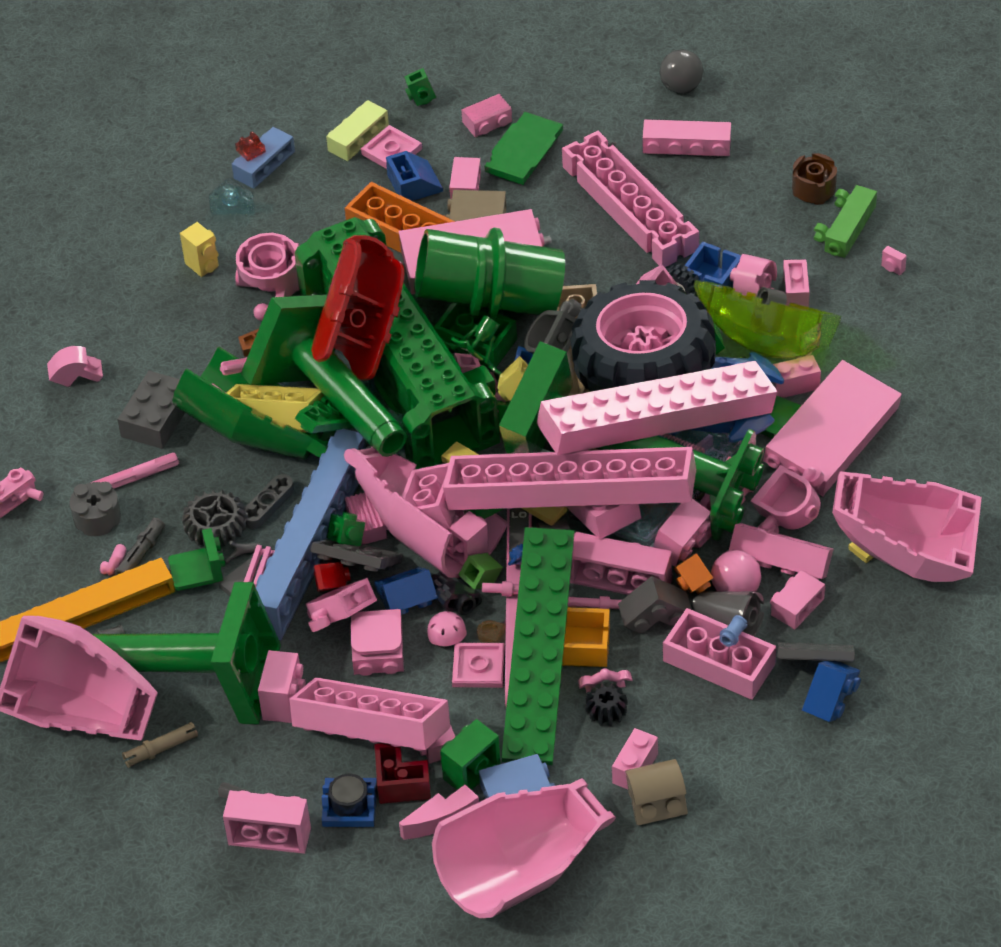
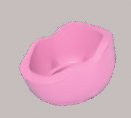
[427,611,467,646]

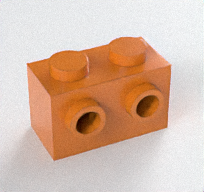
[674,553,713,594]

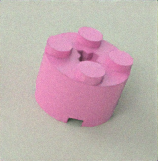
[730,254,777,303]

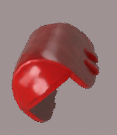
[311,235,404,381]

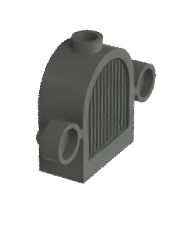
[525,299,582,354]

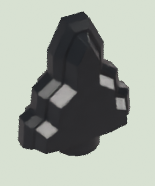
[431,571,482,615]

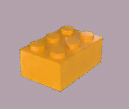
[563,607,610,667]

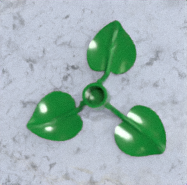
[442,315,502,376]

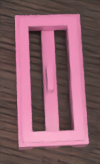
[244,545,275,587]

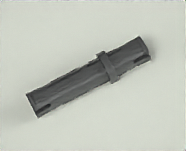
[115,518,165,575]

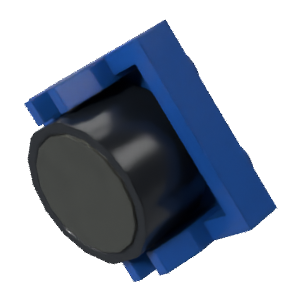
[322,773,377,827]

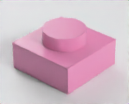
[881,246,906,275]

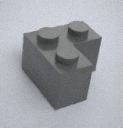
[618,576,692,634]

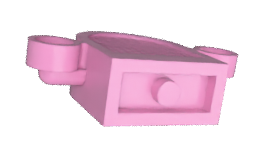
[751,465,824,533]
[306,578,377,632]

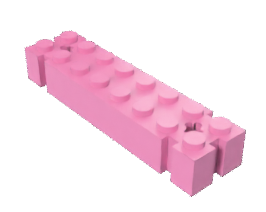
[562,131,699,267]

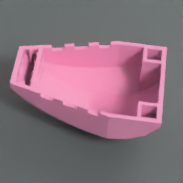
[832,471,982,582]
[0,616,158,740]

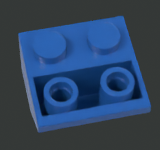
[386,151,443,201]

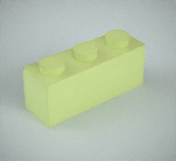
[326,100,389,161]

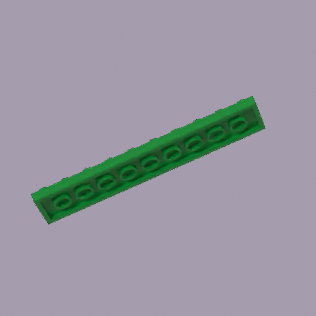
[501,527,575,765]

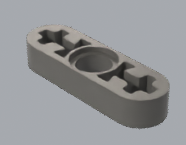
[244,474,294,529]

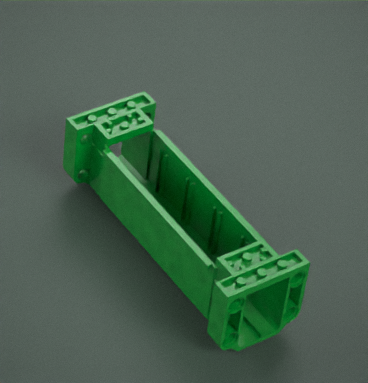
[295,217,500,469]

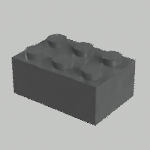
[117,371,185,449]

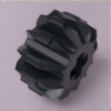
[585,683,628,726]

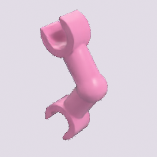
[578,668,632,693]

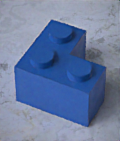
[802,661,861,722]

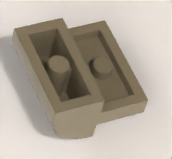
[625,759,688,825]

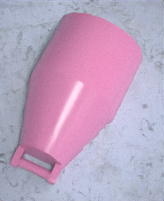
[344,447,508,578]
[432,778,616,918]

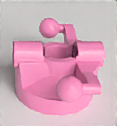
[236,233,299,321]

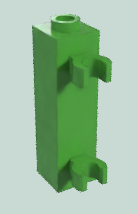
[814,185,877,258]

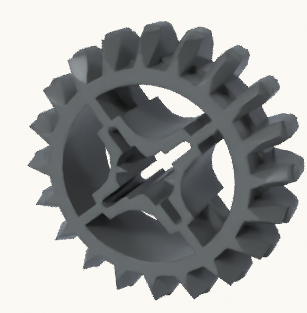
[182,489,247,547]

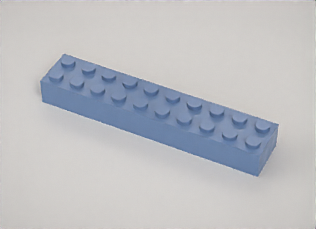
[256,429,366,641]

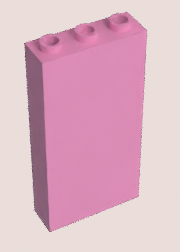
[399,209,544,294]
[763,360,902,496]

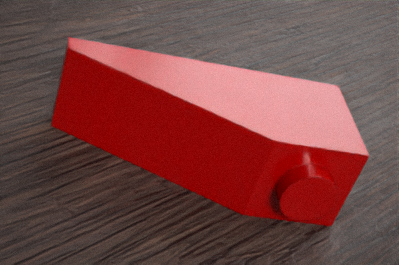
[313,562,351,592]

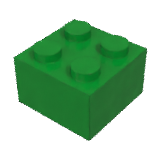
[440,719,501,790]

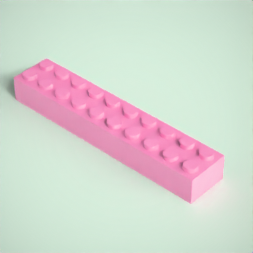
[537,361,778,455]
[443,447,696,510]

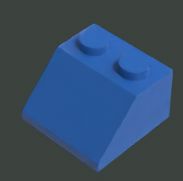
[374,567,438,615]

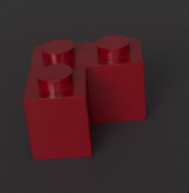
[375,743,431,804]

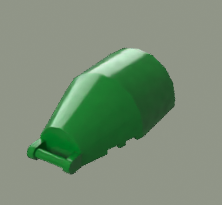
[172,346,336,460]

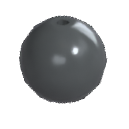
[659,49,704,94]

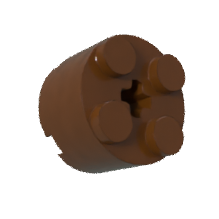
[792,153,837,205]

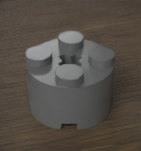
[70,482,121,536]

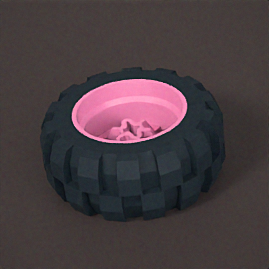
[570,280,716,392]

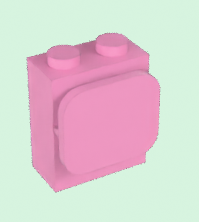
[351,609,404,676]

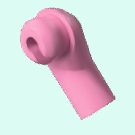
[100,544,127,576]

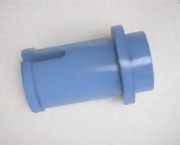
[720,615,748,647]

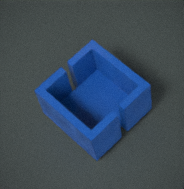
[684,242,741,304]

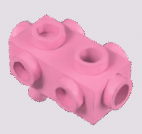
[0,468,44,518]

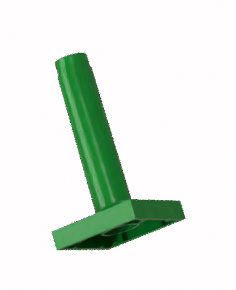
[241,295,407,457]
[92,582,281,724]

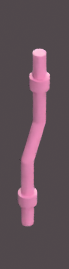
[482,581,622,609]

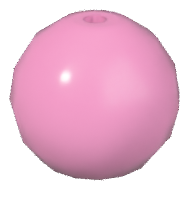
[711,550,762,592]

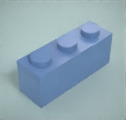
[232,127,295,189]

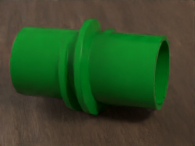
[414,227,565,320]

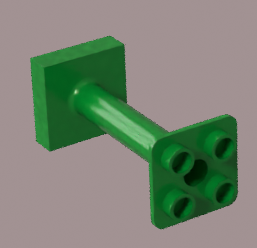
[499,341,765,541]

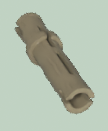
[122,722,198,768]

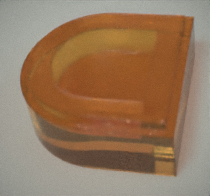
[477,620,506,643]

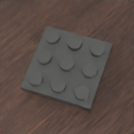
[310,539,403,571]

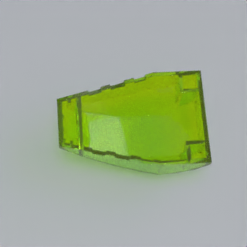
[694,280,842,360]

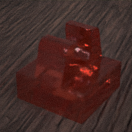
[235,131,266,161]

